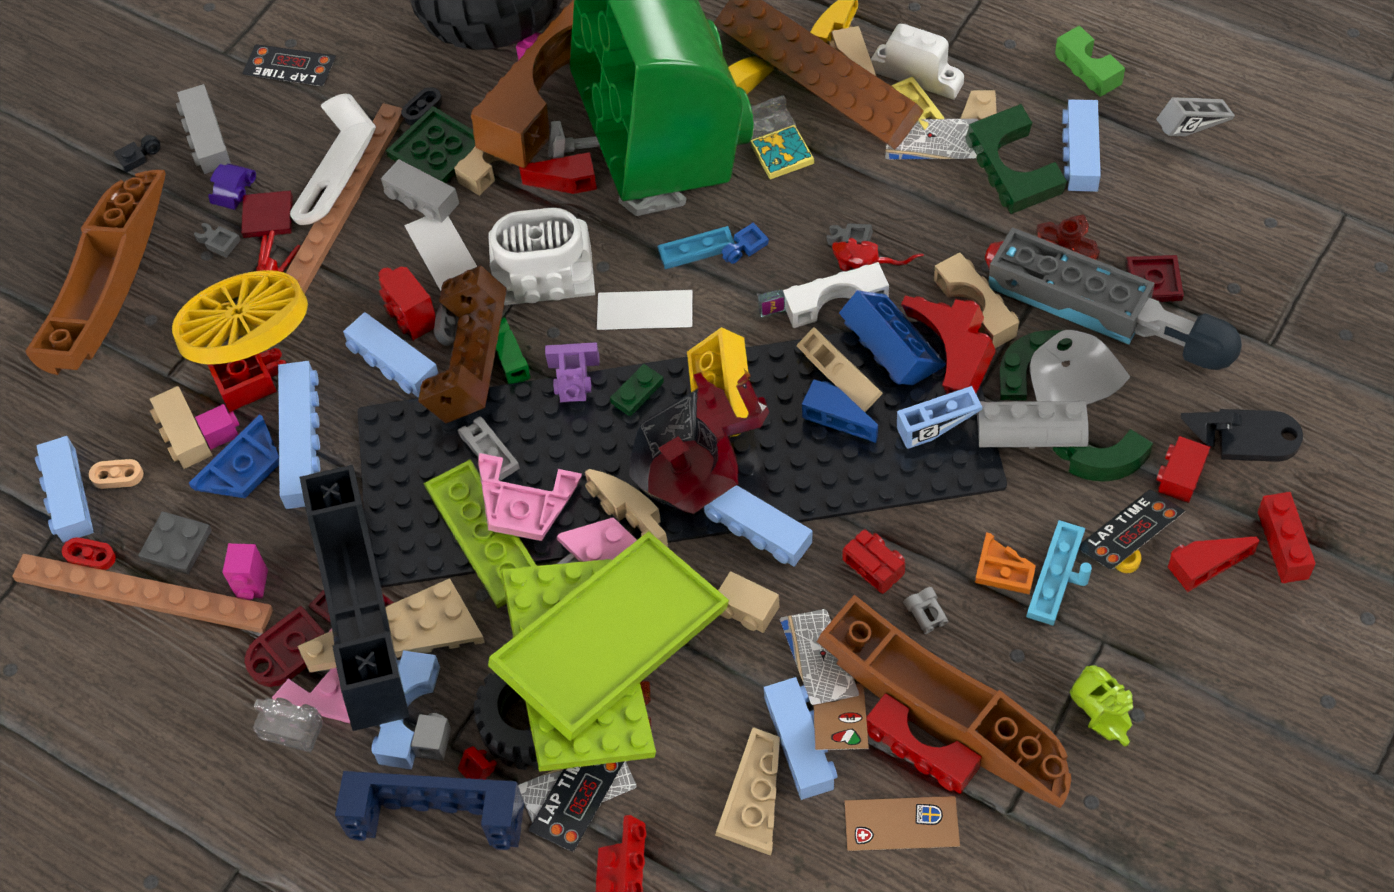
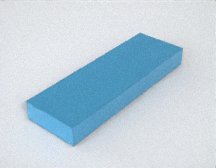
[658,226,735,269]

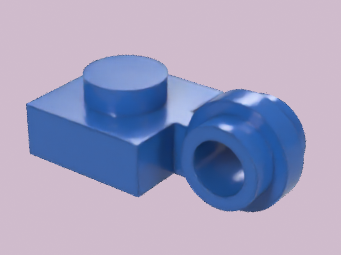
[721,222,769,264]

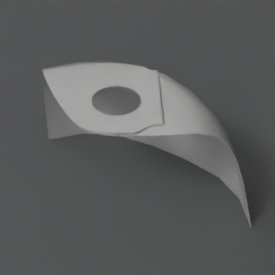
[1030,330,1130,405]

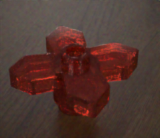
[1036,215,1100,260]

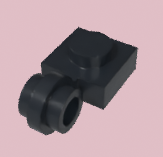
[113,135,160,173]

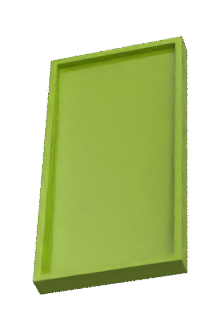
[488,531,729,741]

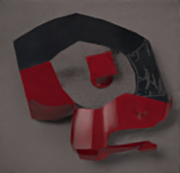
[629,369,769,514]

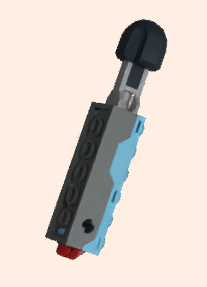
[985,227,1242,370]

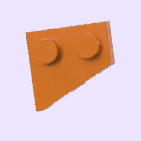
[975,532,1036,595]

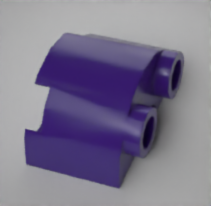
[208,163,256,210]

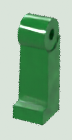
[496,317,531,384]

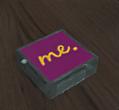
[758,289,785,317]

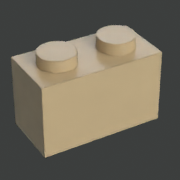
[718,571,779,633]

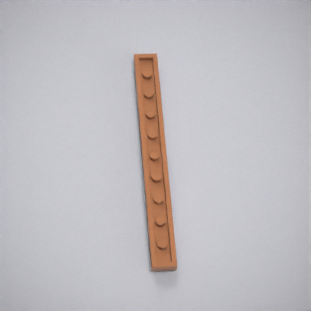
[286,103,403,294]
[12,554,273,633]

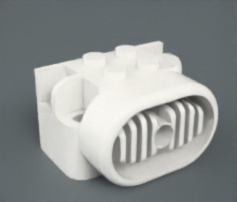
[489,208,595,305]

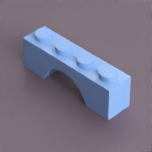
[372,650,440,770]

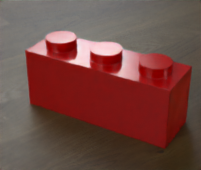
[1258,492,1316,583]

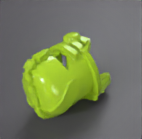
[1070,665,1133,746]

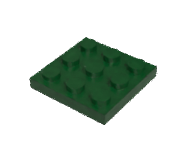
[386,106,475,183]

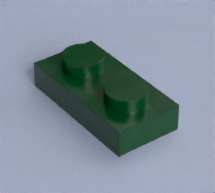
[610,364,664,417]

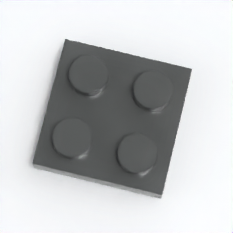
[138,511,212,574]

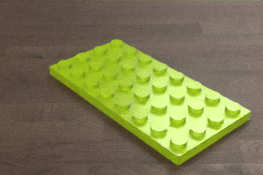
[501,559,656,772]

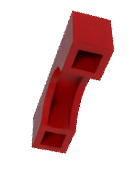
[866,693,982,794]

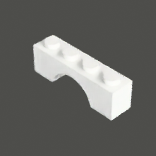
[783,262,889,328]

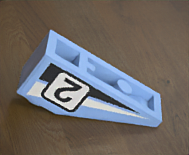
[897,386,982,449]

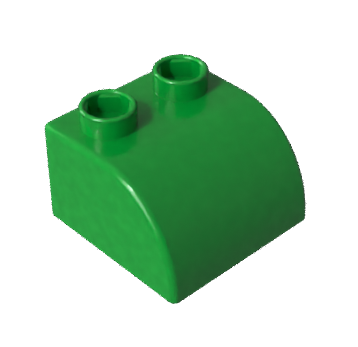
[570,0,754,202]

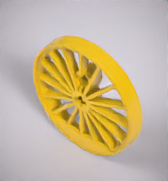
[172,270,308,364]

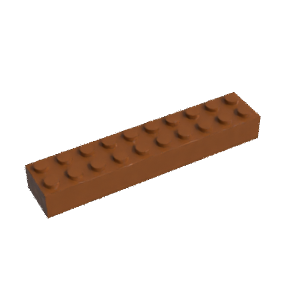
[714,0,924,150]

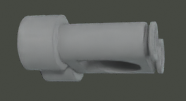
[903,587,949,634]

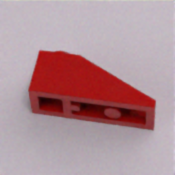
[1168,536,1260,592]

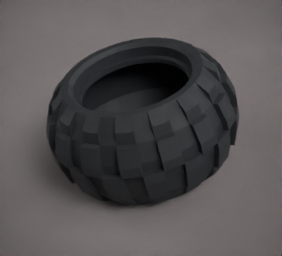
[410,0,563,50]

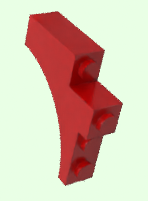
[901,295,996,394]

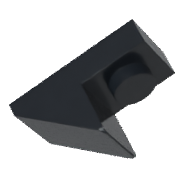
[1181,412,1242,447]

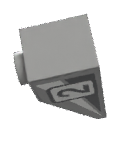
[1157,97,1235,136]

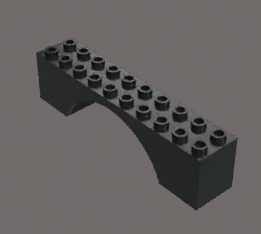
[299,465,410,731]

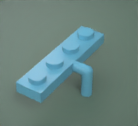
[1026,520,1092,626]

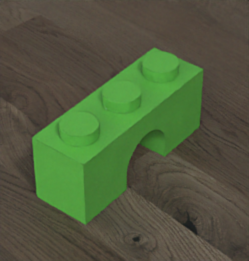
[1055,25,1125,97]

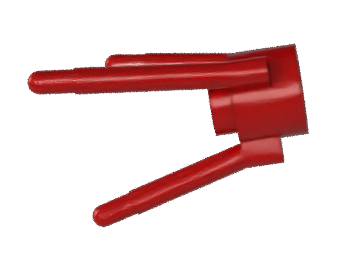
[256,230,301,272]

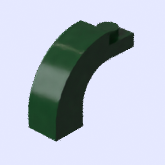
[1053,429,1153,482]

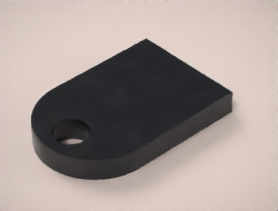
[1219,409,1303,462]

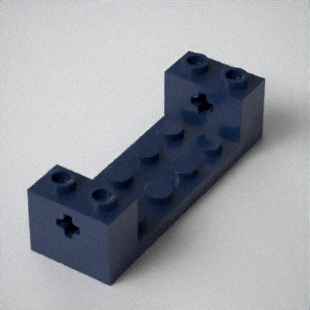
[335,771,524,850]

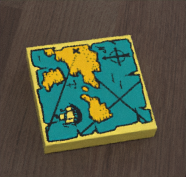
[751,125,814,180]

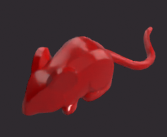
[832,238,924,272]

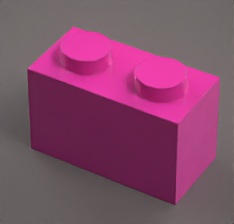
[222,543,268,600]

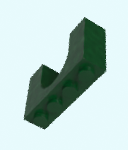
[965,104,1067,214]

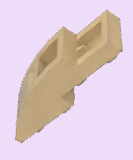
[797,327,883,412]
[585,469,668,547]

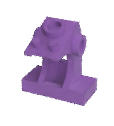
[545,343,599,402]

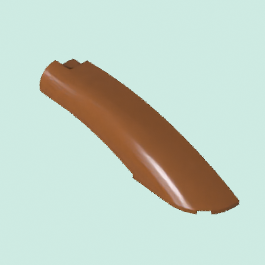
[25,170,166,375]
[816,595,1071,808]

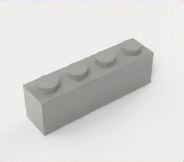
[176,84,231,174]

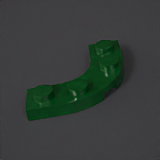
[999,330,1076,401]

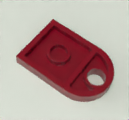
[245,605,326,687]

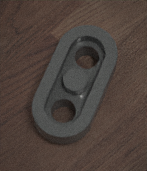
[434,303,459,346]

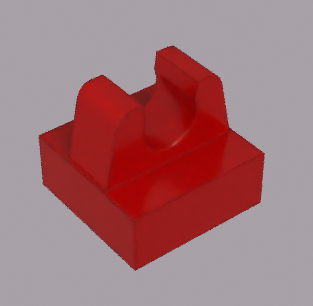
[458,746,497,780]

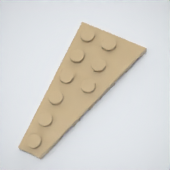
[298,578,485,672]

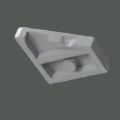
[619,192,686,216]

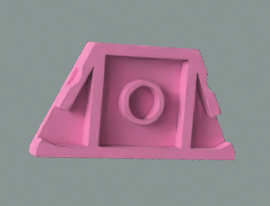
[557,518,637,562]

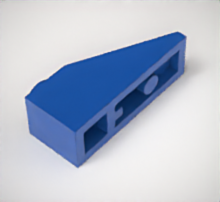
[802,379,878,443]

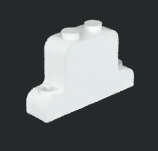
[871,24,964,100]

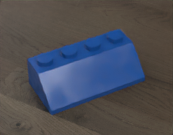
[839,290,946,385]

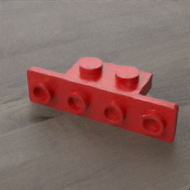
[595,815,646,892]

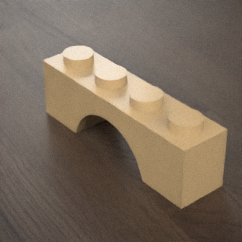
[934,253,1019,348]

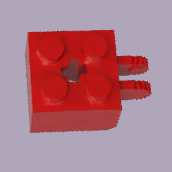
[378,267,436,341]
[207,348,287,412]

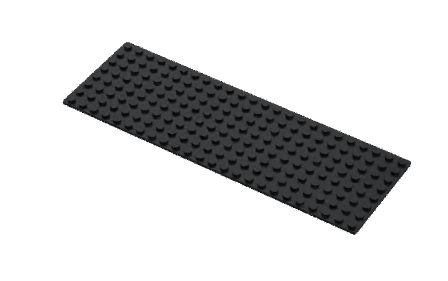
[357,321,1007,588]

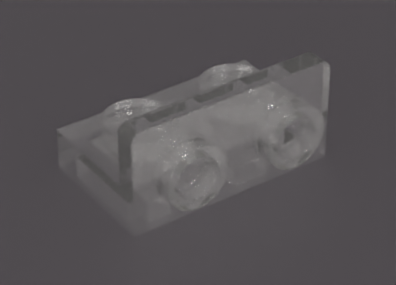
[751,95,796,140]

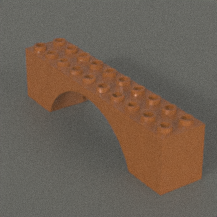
[471,0,574,168]

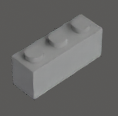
[381,159,459,223]

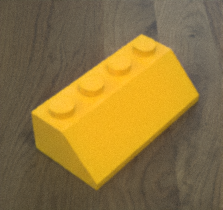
[687,327,748,437]

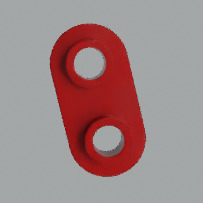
[62,537,116,570]

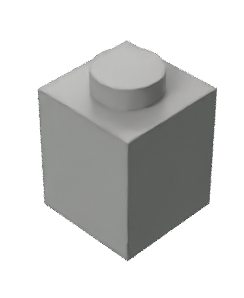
[411,713,451,761]

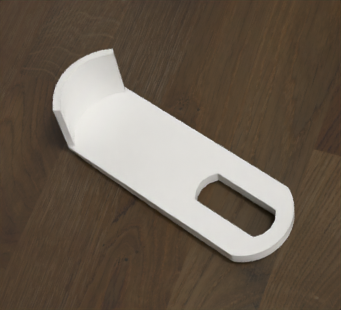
[290,94,376,225]

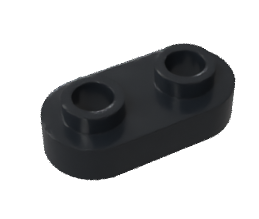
[401,87,442,125]

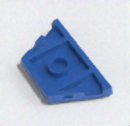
[189,414,279,498]

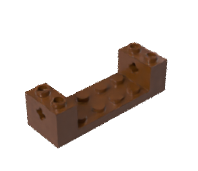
[418,265,507,423]

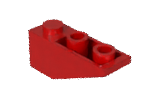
[519,152,597,194]

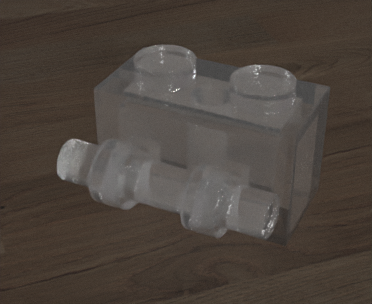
[253,697,324,752]

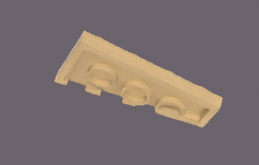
[715,728,780,856]

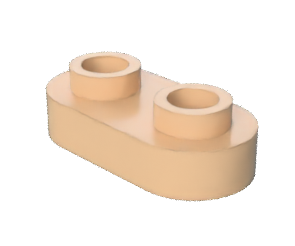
[89,459,143,489]

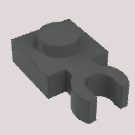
[194,223,241,258]
[826,224,873,245]

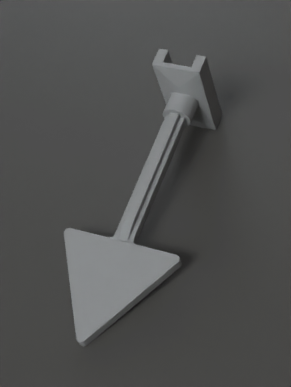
[548,121,600,158]

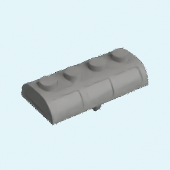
[977,400,1088,449]

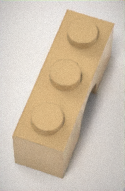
[454,146,513,196]

